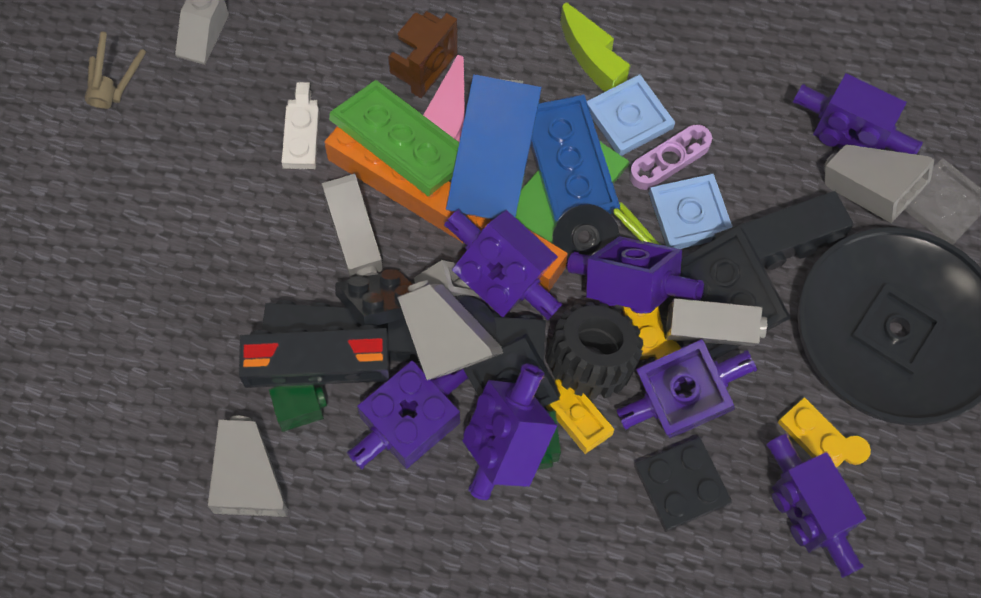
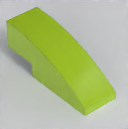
[560,2,630,92]

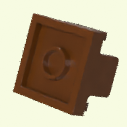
[388,11,458,99]

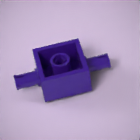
[793,73,923,155]
[444,209,563,321]
[567,236,704,314]
[616,339,757,439]
[346,360,469,470]
[462,364,557,500]
[766,434,867,578]

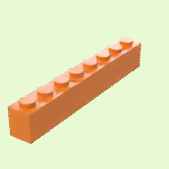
[324,126,568,292]

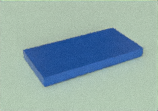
[446,74,542,220]
[531,94,620,225]

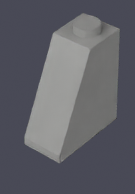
[824,145,935,223]
[322,174,383,278]
[398,280,503,380]
[665,299,767,346]
[208,416,288,517]

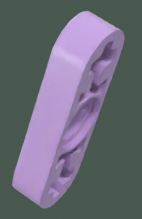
[630,125,712,190]

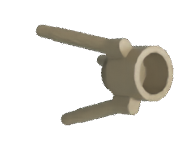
[85,31,146,109]

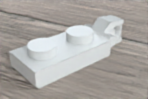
[282,82,320,169]

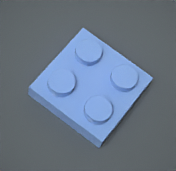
[587,74,675,156]
[649,174,732,249]

